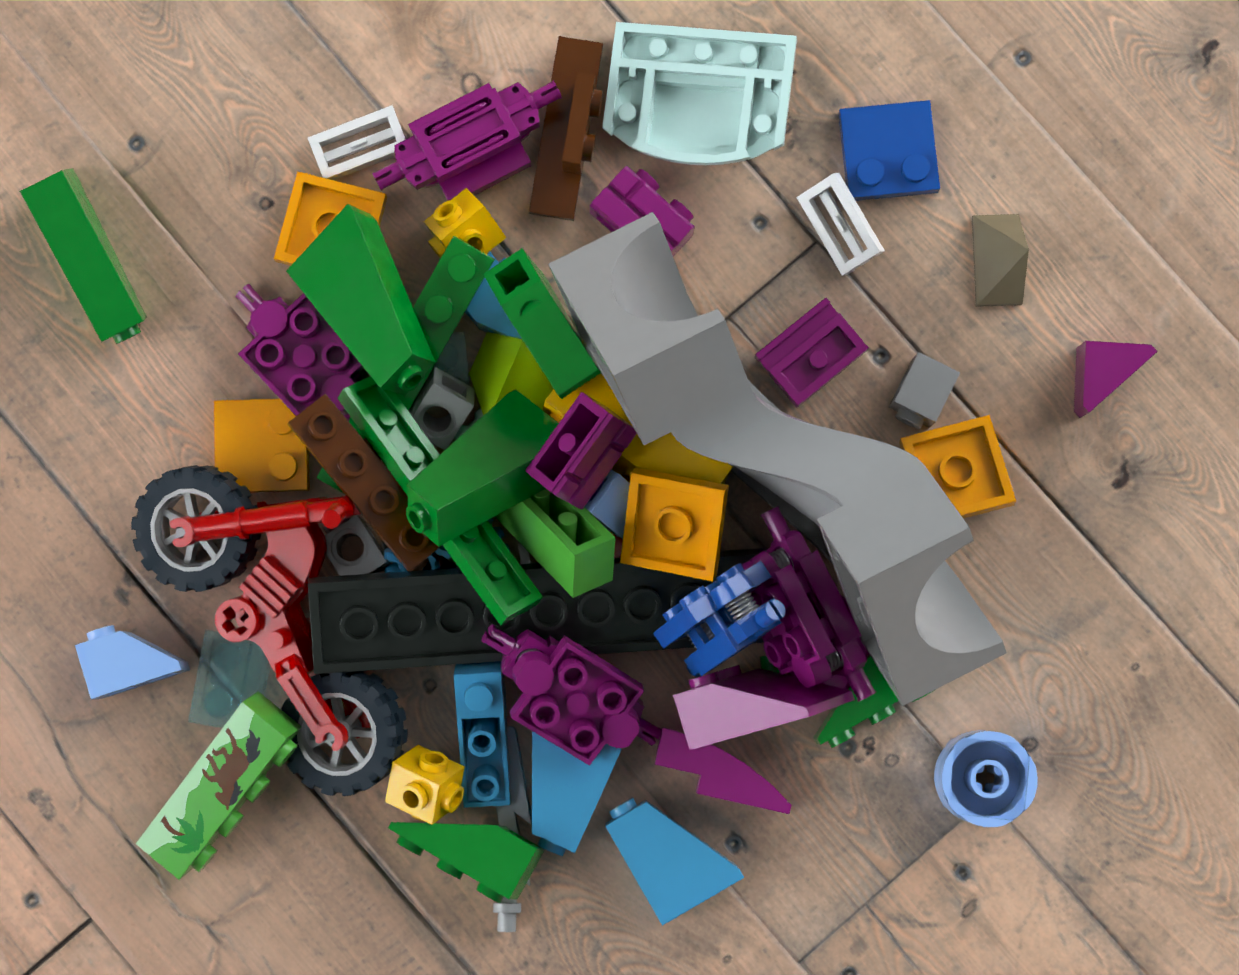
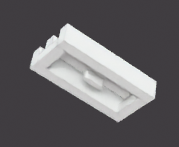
[308,105,406,180]
[796,173,885,276]

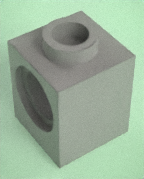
[889,352,960,429]
[409,367,475,450]
[323,515,391,576]

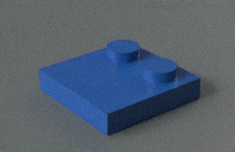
[838,100,940,201]

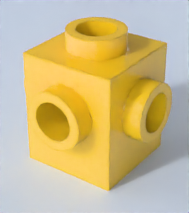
[423,188,507,259]
[385,744,465,825]

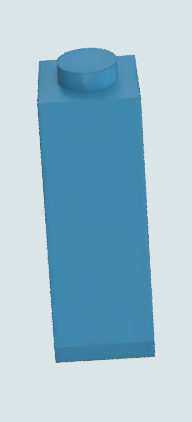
[532,731,622,856]
[605,797,744,926]

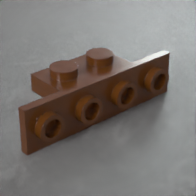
[529,36,603,221]
[288,393,442,572]

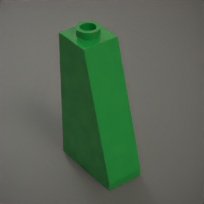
[20,168,147,344]
[286,204,436,395]
[406,389,559,547]

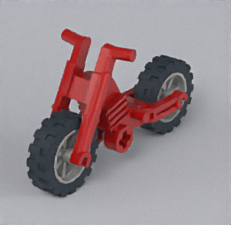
[131,465,408,796]

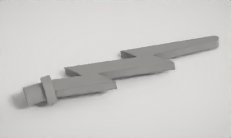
[493,726,532,932]

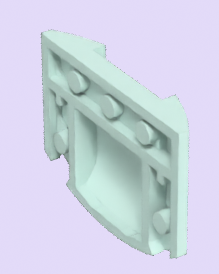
[602,22,797,165]

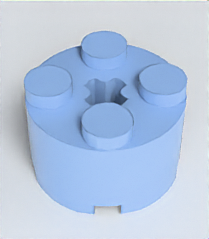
[934,730,1038,827]

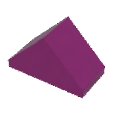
[1074,341,1158,418]

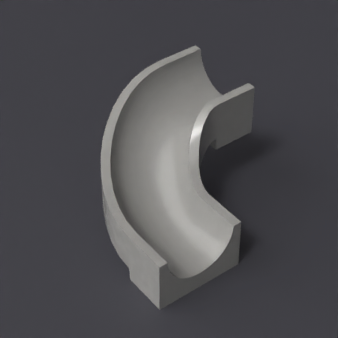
[548,212,1006,706]

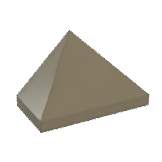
[972,214,1029,307]

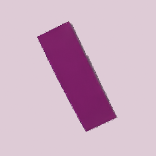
[654,727,791,814]

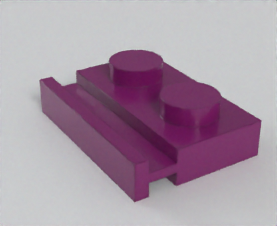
[754,297,869,408]

